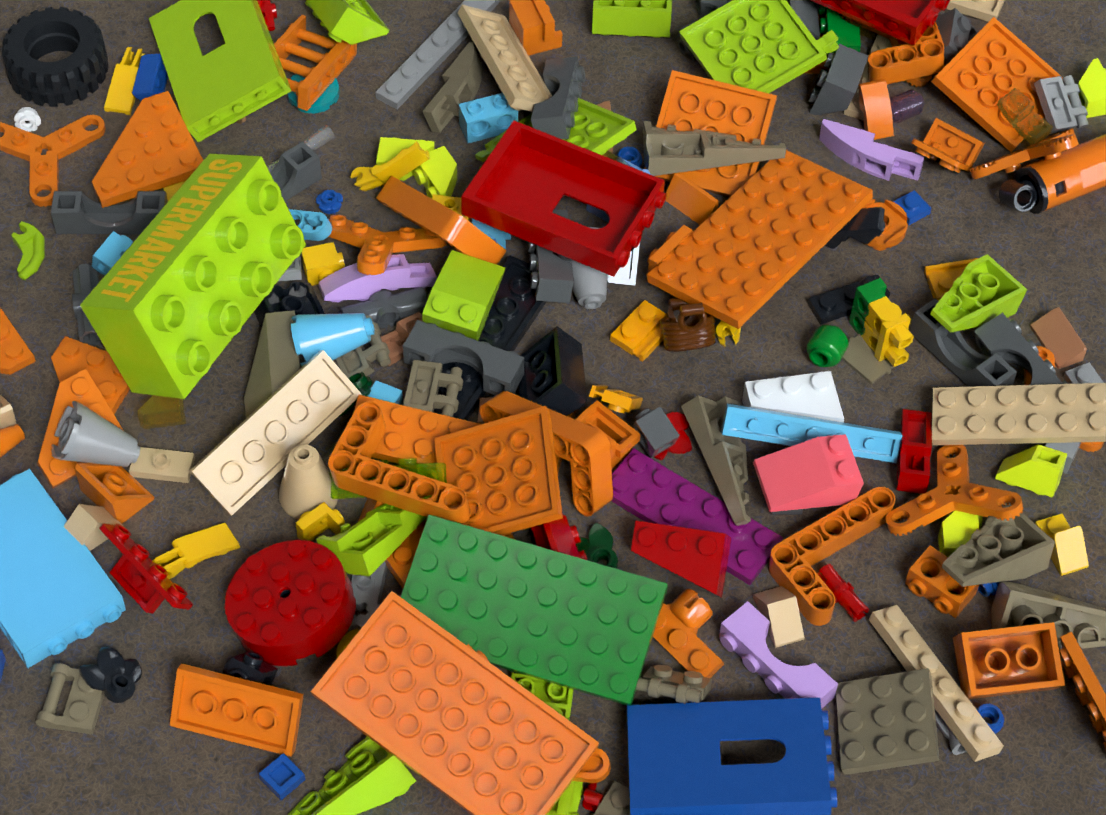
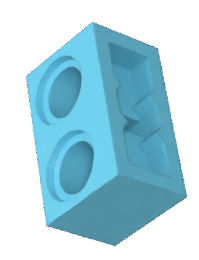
[459,93,518,143]

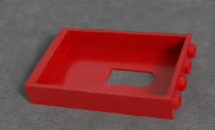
[461,120,667,277]

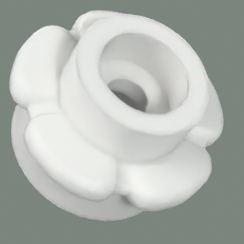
[14,107,41,132]

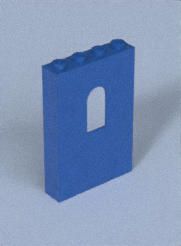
[627,697,837,815]

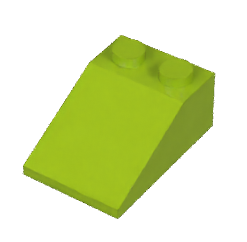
[422,250,505,341]

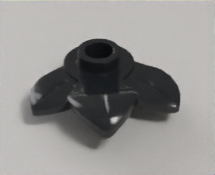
[79,646,142,703]

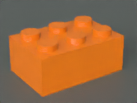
[953,622,1065,699]

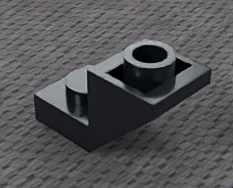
[824,207,885,249]

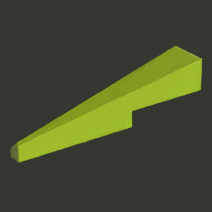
[316,495,431,576]

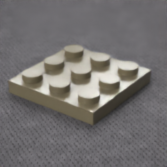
[836,668,940,774]

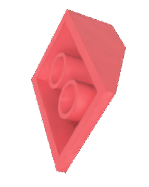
[753,434,864,512]

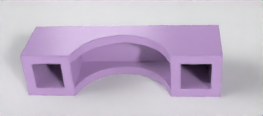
[719,601,838,709]

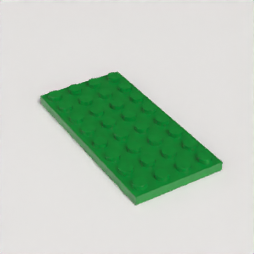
[401,515,668,706]

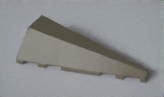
[643,121,786,176]
[681,395,751,526]

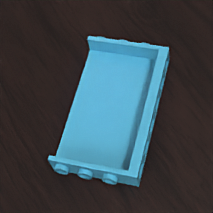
[0,468,126,668]

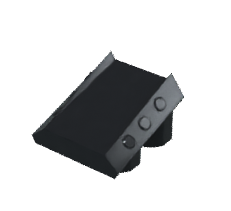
[253,282,325,328]

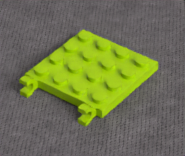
[679,0,839,93]
[475,98,637,170]

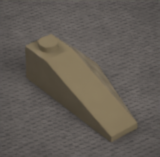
[244,310,300,418]
[942,513,1055,587]
[991,581,1106,649]

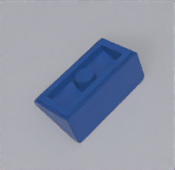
[132,53,168,101]

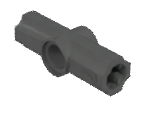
[72,264,101,346]
[340,287,428,328]

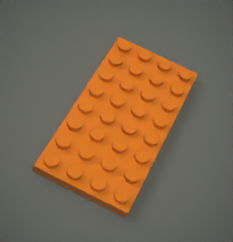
[647,150,873,329]
[310,591,599,815]

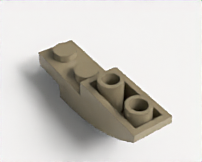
[423,42,483,133]

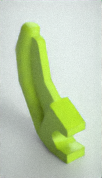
[11,221,45,280]

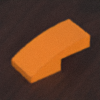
[858,79,894,140]

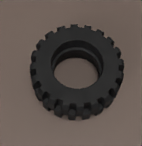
[1,7,109,107]

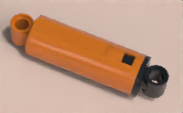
[999,134,1106,214]

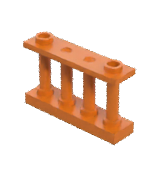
[274,15,357,111]

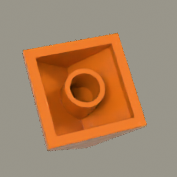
[74,463,155,524]

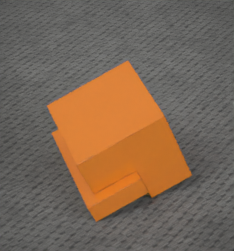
[509,0,562,56]
[575,400,641,469]

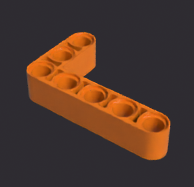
[868,22,944,85]
[376,176,507,265]
[479,391,613,517]
[328,401,471,524]
[768,487,896,626]

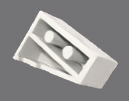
[742,371,844,423]

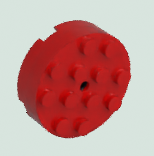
[225,540,356,666]

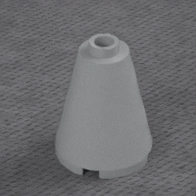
[556,227,608,309]
[51,401,140,467]

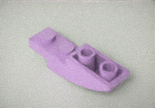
[819,119,925,181]
[318,254,437,302]

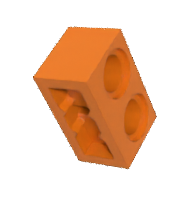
[905,545,979,618]

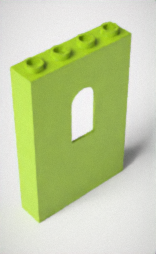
[149,0,291,142]

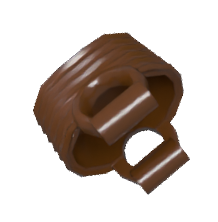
[659,298,716,352]

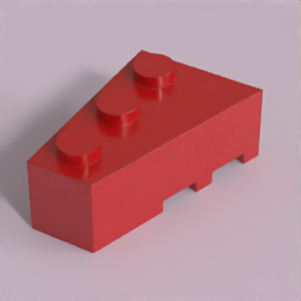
[631,521,731,598]

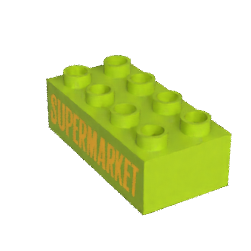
[80,154,306,399]

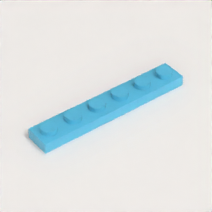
[721,404,902,463]

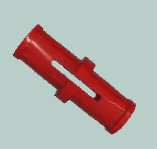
[817,564,869,622]

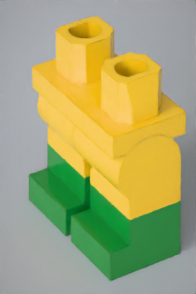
[849,278,914,367]

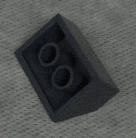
[518,326,587,416]

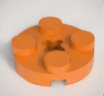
[862,199,908,251]

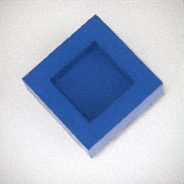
[893,190,931,225]
[259,753,306,800]

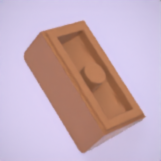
[1030,307,1087,369]

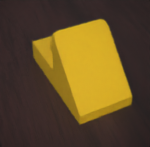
[1035,513,1089,576]

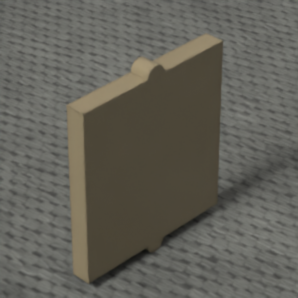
[842,334,894,385]

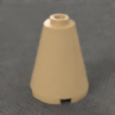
[279,444,339,520]

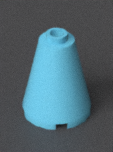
[291,313,375,367]

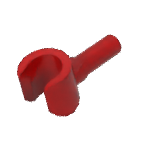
[582,783,604,812]

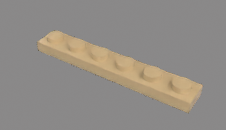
[869,605,1004,762]

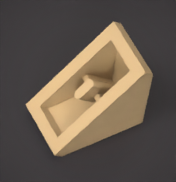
[63,504,123,551]
[753,586,805,648]

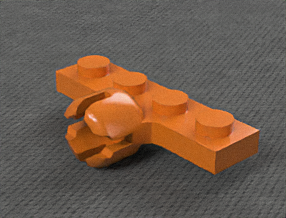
[653,588,724,678]

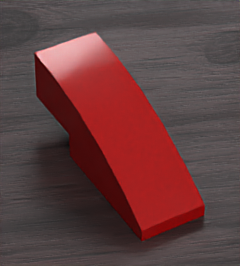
[897,409,932,494]

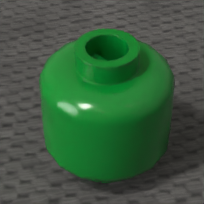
[806,325,849,367]

